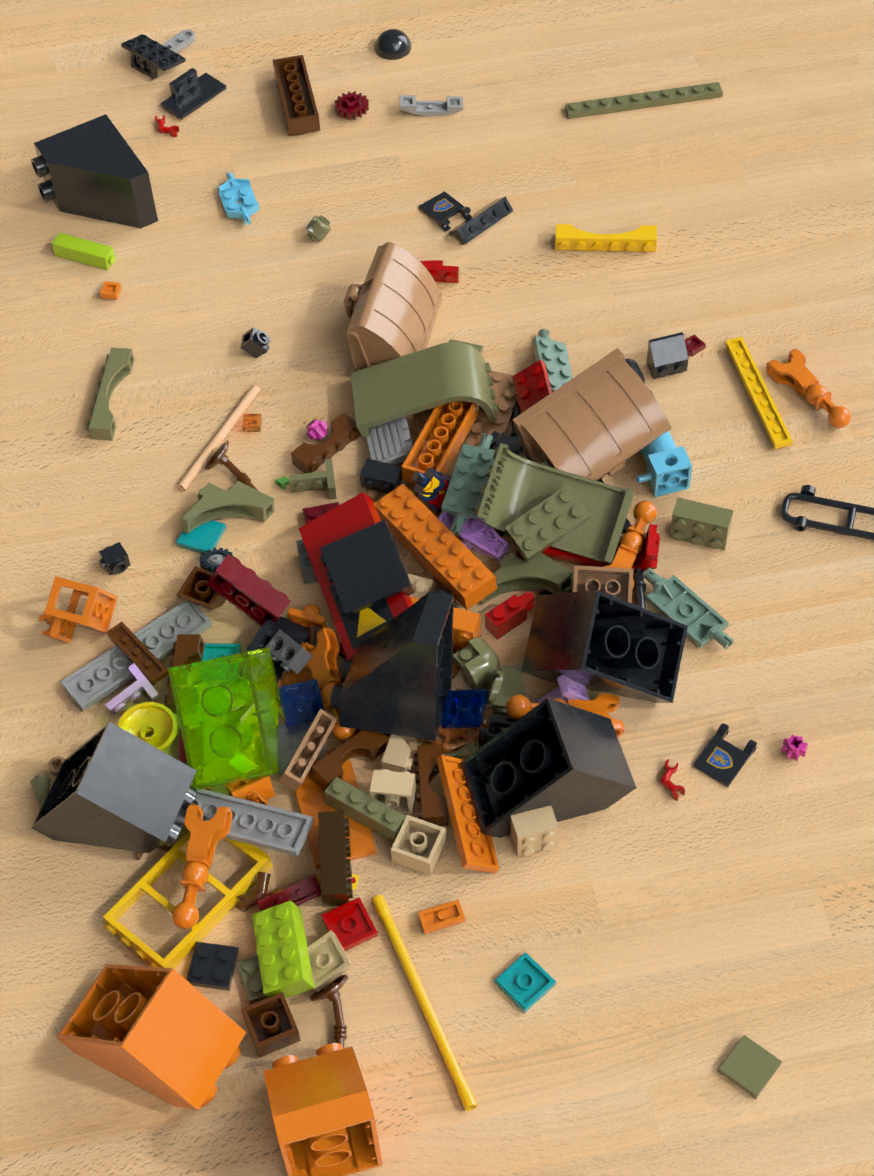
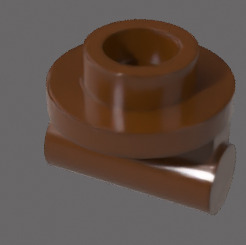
[309,626,323,646]

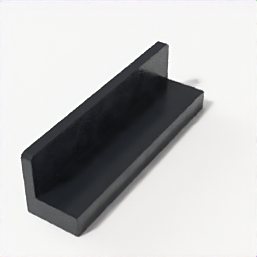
[449,196,513,245]

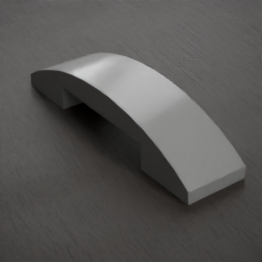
[399,95,463,116]

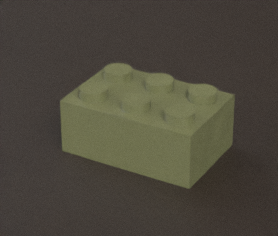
[670,497,734,551]

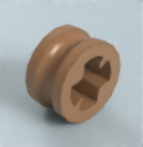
[48,756,64,777]

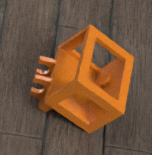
[39,576,118,643]

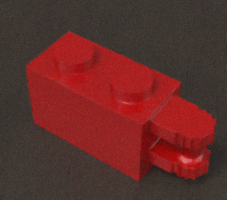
[485,591,535,640]

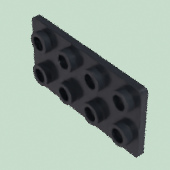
[121,34,186,79]
[161,68,227,119]
[239,616,309,690]

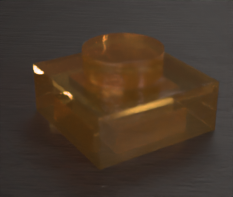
[242,414,262,432]

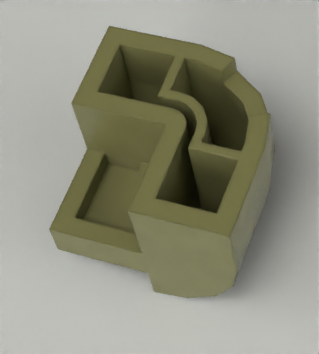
[453,637,500,695]

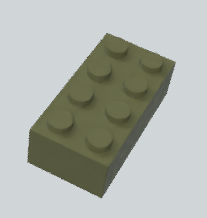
[505,484,591,562]

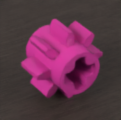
[306,419,328,441]
[781,734,808,761]

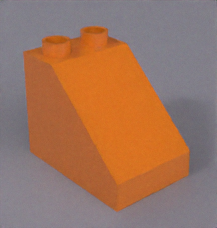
[56,964,246,1110]
[264,1043,383,1176]

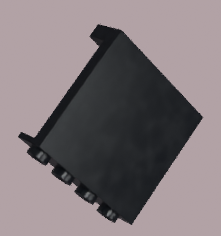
[320,520,415,621]

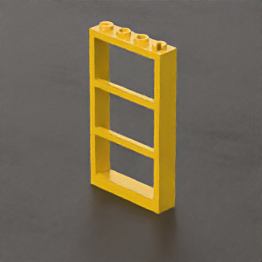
[103,831,273,969]

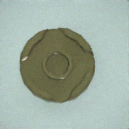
[482,669,504,709]

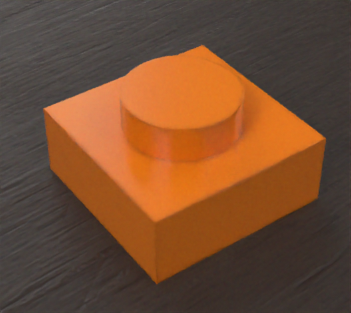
[100,281,122,300]

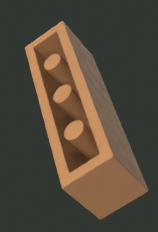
[278,708,338,792]

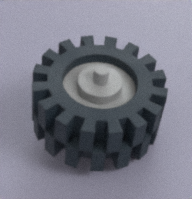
[199,547,233,573]

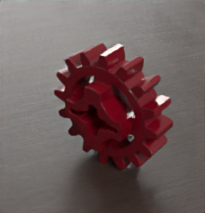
[335,91,369,120]

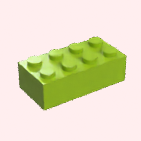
[252,901,314,999]

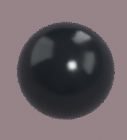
[375,29,412,60]

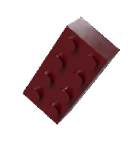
[206,554,291,626]

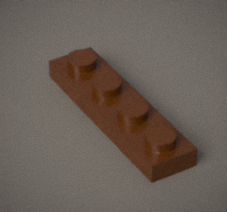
[106,622,169,685]

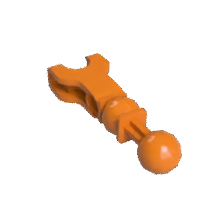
[766,349,851,428]
[604,500,657,589]
[300,627,357,742]
[506,693,625,737]
[172,804,232,929]

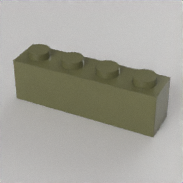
[324,777,406,843]

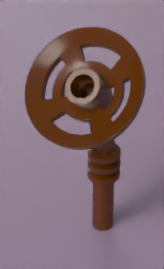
[205,440,258,490]
[309,974,348,1049]

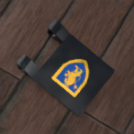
[419,191,471,232]
[693,723,757,787]

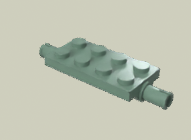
[532,329,573,392]
[441,433,495,536]
[642,568,734,649]

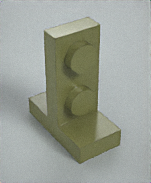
[289,459,337,500]

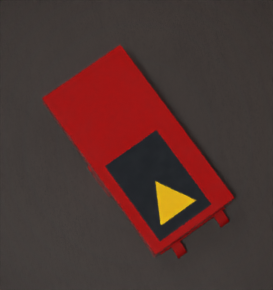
[298,492,413,660]

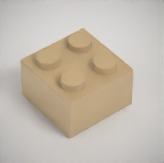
[370,769,416,816]
[510,805,559,857]
[391,815,447,875]

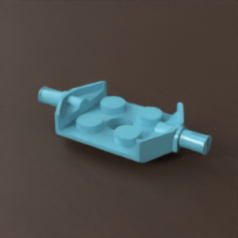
[218,172,259,225]

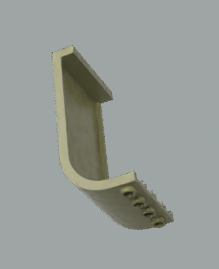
[351,342,498,437]
[475,443,634,565]

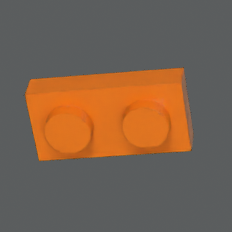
[418,899,465,934]

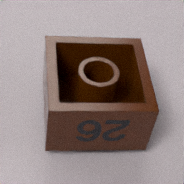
[241,992,301,1058]

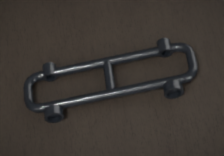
[781,485,874,540]

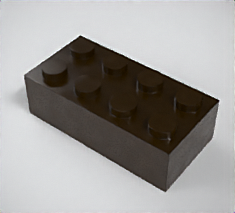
[318,811,353,907]

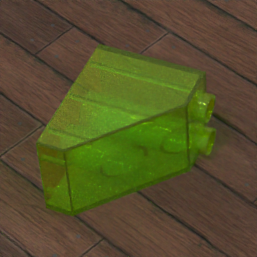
[168,647,279,790]

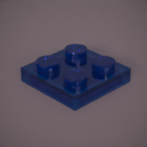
[277,679,325,727]
[440,689,488,729]

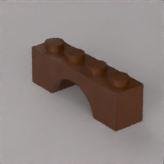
[291,412,360,474]
[164,634,205,714]
[310,730,389,792]
[414,744,448,826]

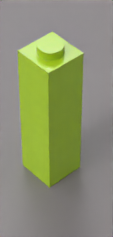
[52,232,116,270]

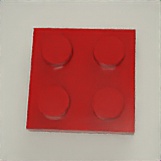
[321,897,378,951]

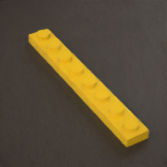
[725,337,793,449]

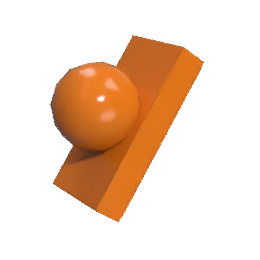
[287,604,327,629]

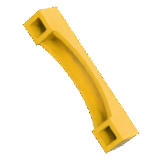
[555,224,657,252]

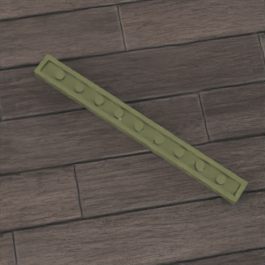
[565,82,723,119]

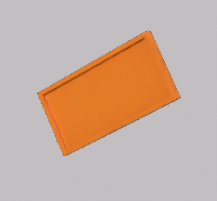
[295,747,377,870]

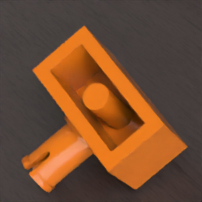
[225,767,275,805]

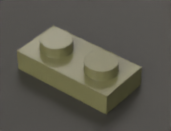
[237,955,268,1004]

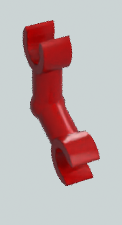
[155,115,180,137]
[660,759,685,801]

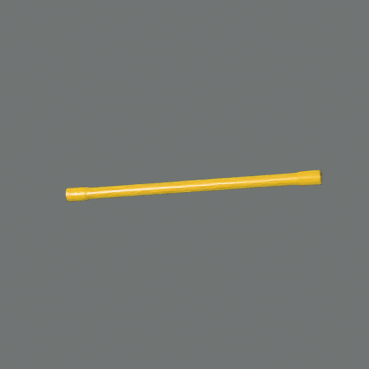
[372,895,478,1111]

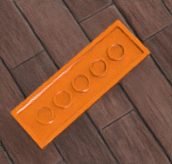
[437,755,500,873]

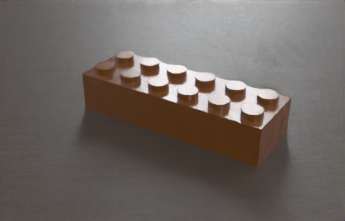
[272,55,320,136]

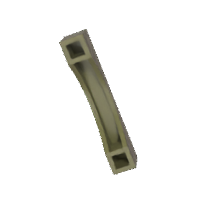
[87,347,135,441]

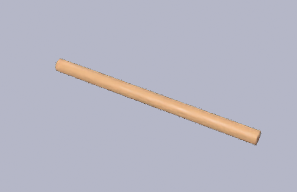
[178,385,260,491]

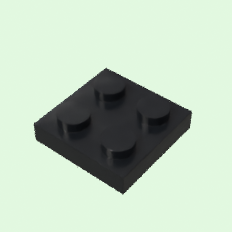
[187,941,239,991]

